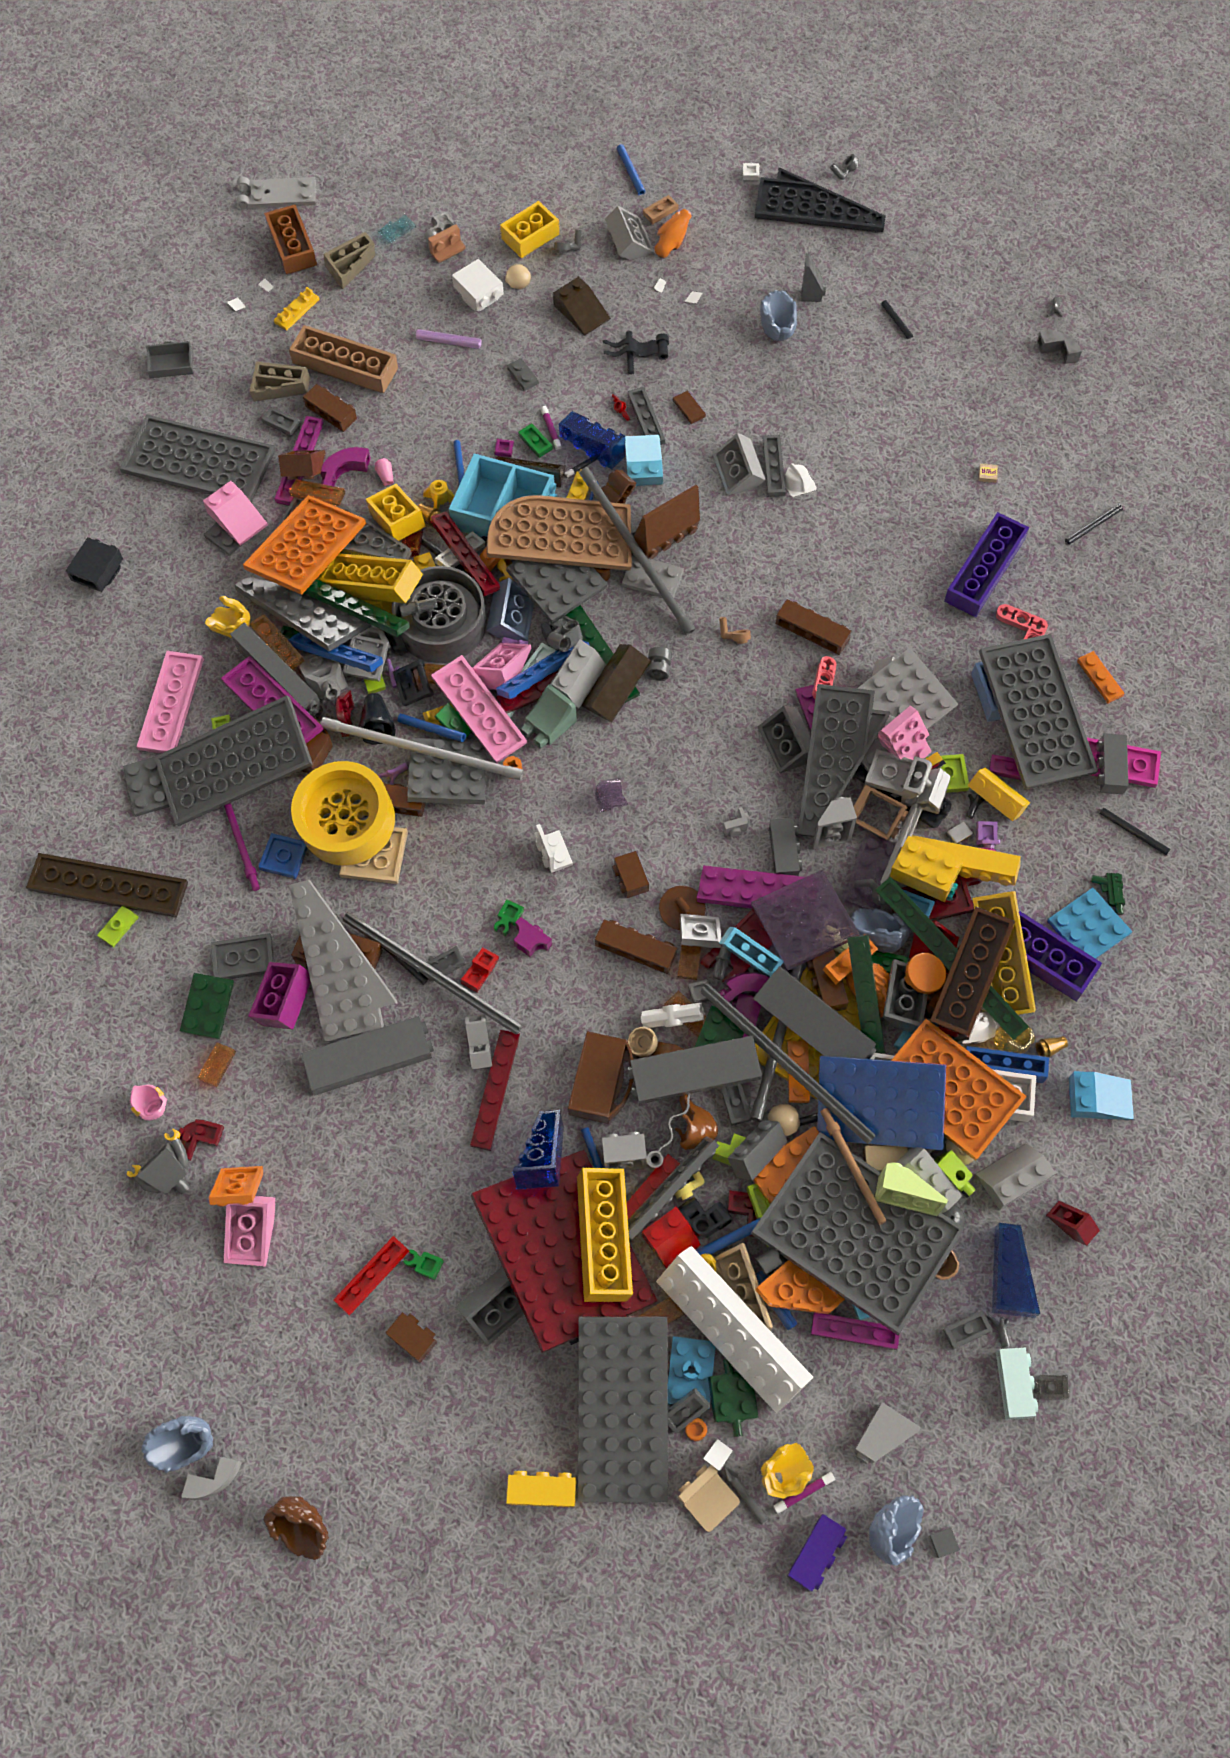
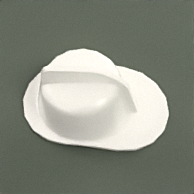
[784,463,816,497]

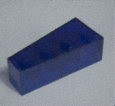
[559,411,626,470]
[513,1110,564,1190]
[992,1223,1040,1318]

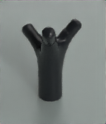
[966,794,985,819]

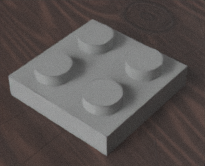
[679,914,721,948]

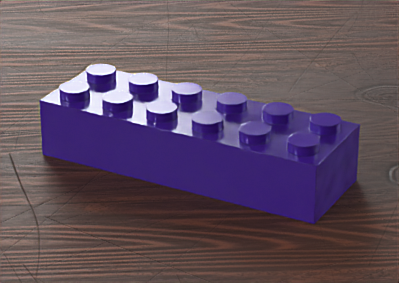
[944,512,1030,617]
[1019,911,1102,1002]

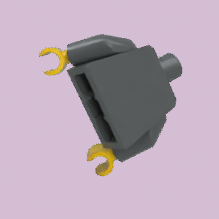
[127,1128,191,1194]

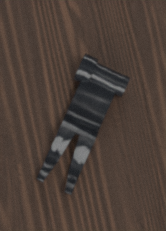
[603,333,669,360]

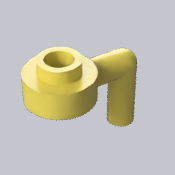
[674,1171,705,1201]

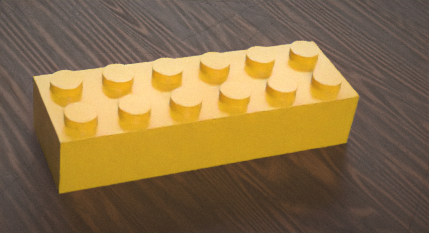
[318,553,423,603]
[972,891,1036,1015]
[577,1168,633,1302]

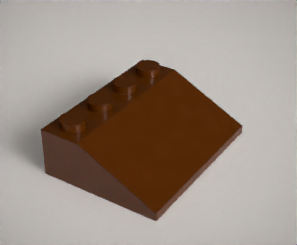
[634,484,700,560]

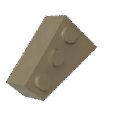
[324,232,375,289]
[250,361,310,402]

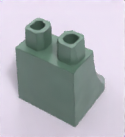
[521,685,577,749]

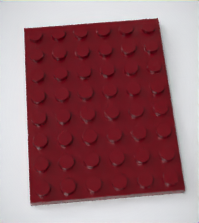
[471,1150,658,1353]

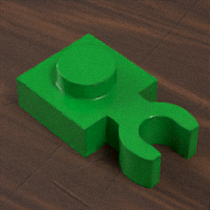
[494,899,524,936]
[403,1249,444,1281]

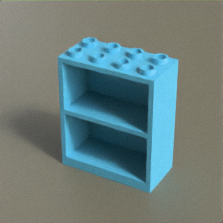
[449,453,557,537]

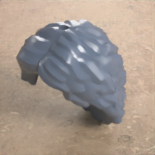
[760,290,797,341]
[850,908,910,953]
[141,1416,213,1473]
[869,1495,924,1565]

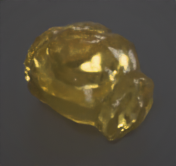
[994,1025,1035,1054]

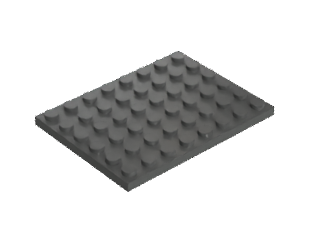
[751,1132,965,1335]

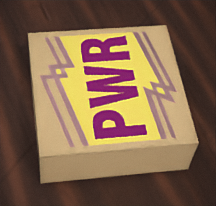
[979,464,998,483]

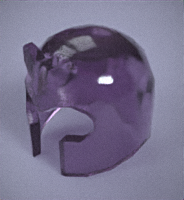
[595,778,628,812]

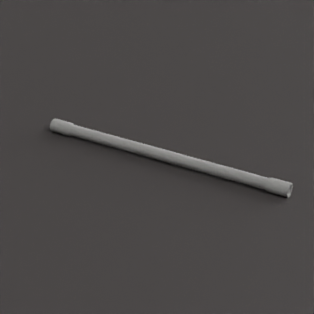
[321,717,524,781]

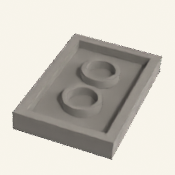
[622,555,684,598]

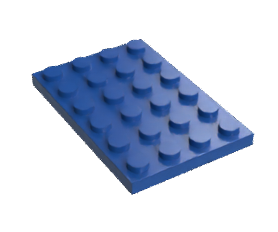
[817,1056,946,1150]

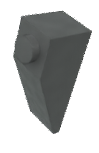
[801,253,826,302]

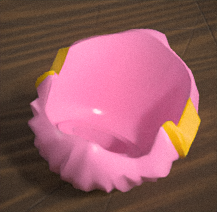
[130,1085,167,1121]

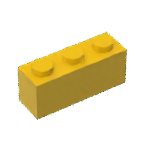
[967,767,1030,821]
[507,1471,576,1508]

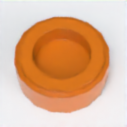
[685,1418,707,1441]

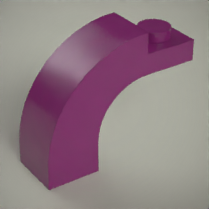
[320,447,371,496]
[718,972,770,1002]

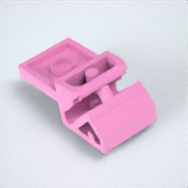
[877,706,932,760]

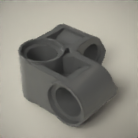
[547,615,583,652]
[755,1248,788,1278]

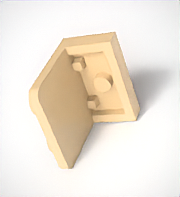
[678,1465,740,1532]

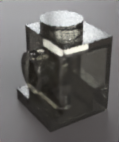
[1034,1375,1069,1401]

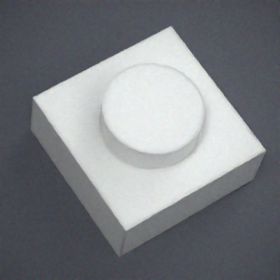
[743,163,759,180]

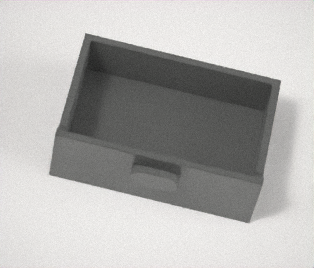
[146,341,194,379]

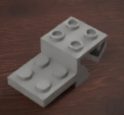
[865,749,951,814]

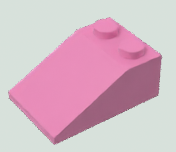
[203,481,268,546]
[472,643,532,690]
[224,1196,275,1266]

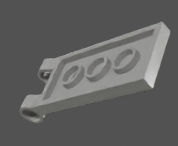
[236,177,316,210]

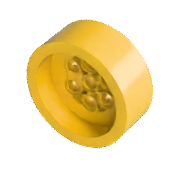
[291,761,395,865]

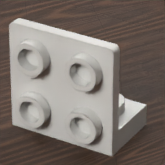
[534,824,573,873]

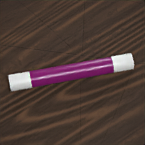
[540,406,562,450]
[773,1472,835,1514]

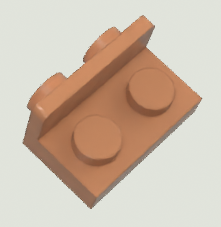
[428,224,466,263]

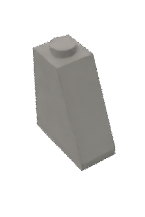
[853,1402,921,1464]

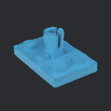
[668,1336,715,1410]

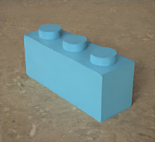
[719,927,784,977]

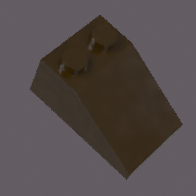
[553,276,611,336]

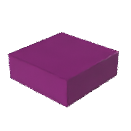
[494,439,514,457]

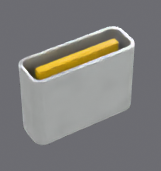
[946,822,973,844]

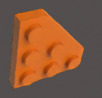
[755,1260,845,1314]

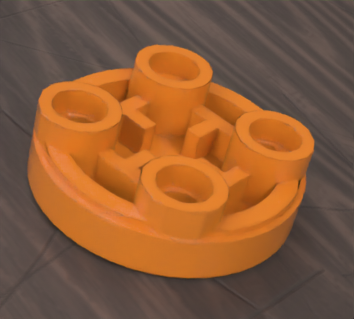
[905,953,946,995]

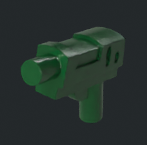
[1090,873,1125,915]

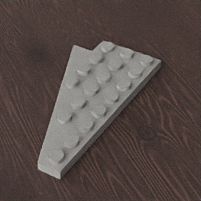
[289,880,397,1041]

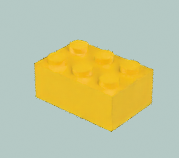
[500,201,560,258]
[366,484,426,541]
[890,836,963,902]

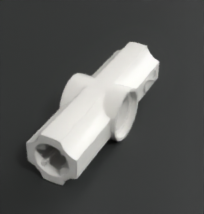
[641,1003,704,1028]

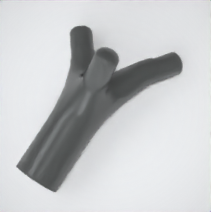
[1047,297,1063,317]
[987,1315,1011,1347]

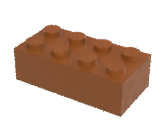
[264,204,317,274]

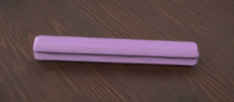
[416,329,481,349]

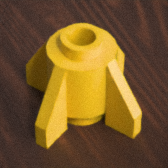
[423,480,455,509]

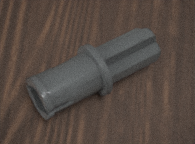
[400,598,437,617]
[713,945,732,980]

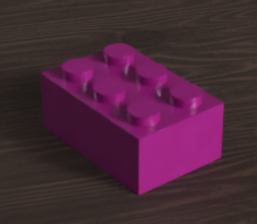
[248,962,311,1030]

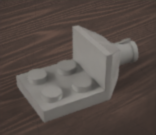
[343,625,393,682]
[295,653,348,700]

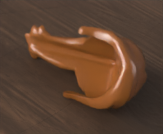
[675,1095,718,1150]

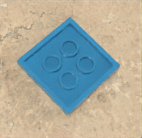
[1047,888,1132,959]

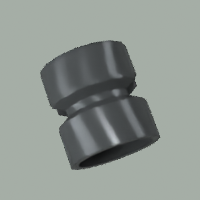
[645,647,672,681]

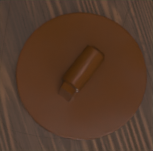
[659,886,706,930]

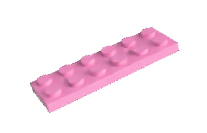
[137,651,204,754]
[431,655,527,764]

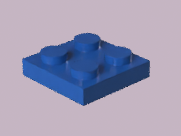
[258,833,308,879]

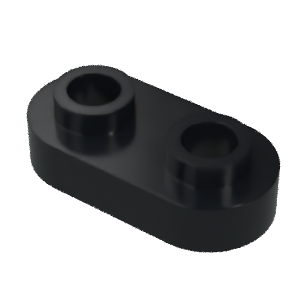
[385,631,408,656]

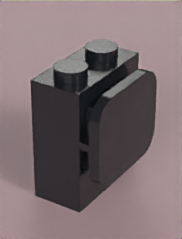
[65,537,123,592]

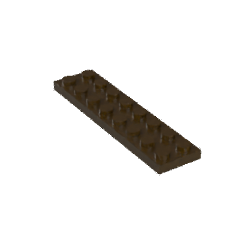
[26,853,188,918]

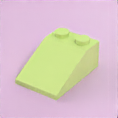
[875,1162,948,1216]

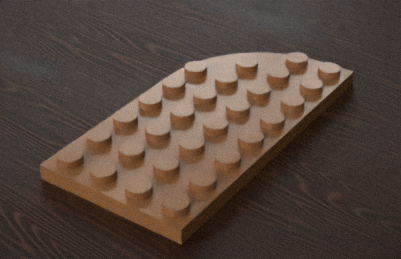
[487,495,632,571]

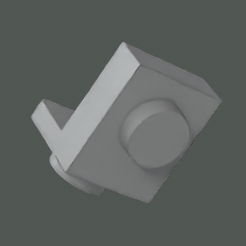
[723,807,750,837]

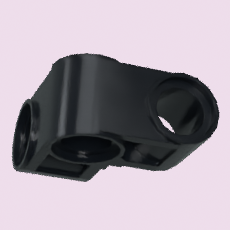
[678,1197,733,1239]

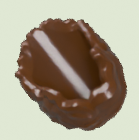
[263,1496,329,1560]

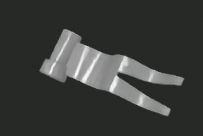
[647,1093,691,1168]

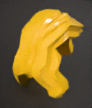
[205,596,250,638]
[761,1443,814,1498]

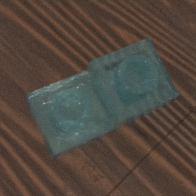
[378,214,416,243]

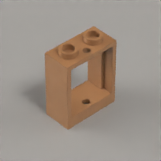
[854,784,909,841]

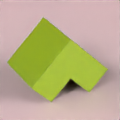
[712,1133,746,1166]

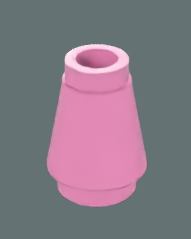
[374,458,394,486]

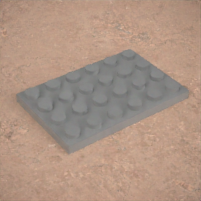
[857,648,959,772]

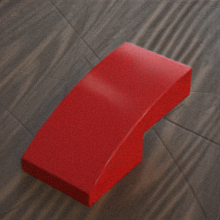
[461,947,499,993]

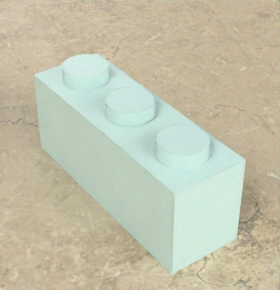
[996,1348,1038,1420]

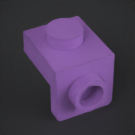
[976,821,1000,849]

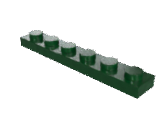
[847,935,886,1054]

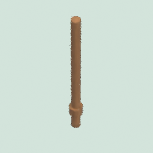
[820,1108,886,1225]

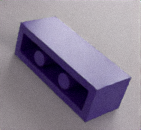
[787,1514,847,1592]

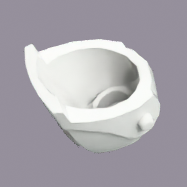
[952,1008,996,1044]

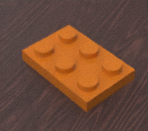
[209,1166,263,1206]

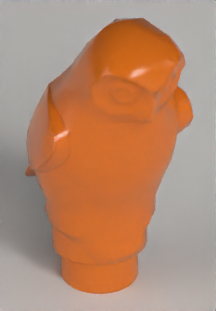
[654,209,692,258]

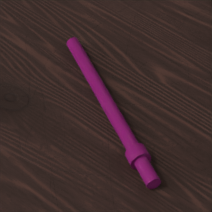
[224,803,260,891]

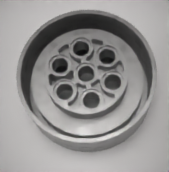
[392,566,487,663]

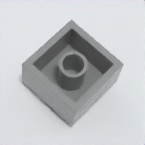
[602,1132,647,1171]

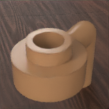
[719,617,751,644]

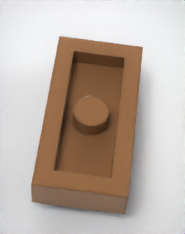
[643,195,678,224]

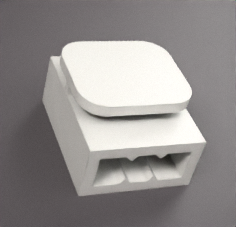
[452,259,504,311]

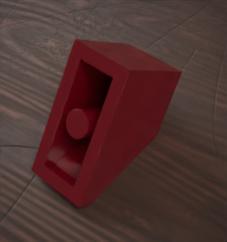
[1046,1201,1100,1246]

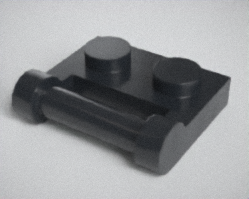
[393,659,434,706]

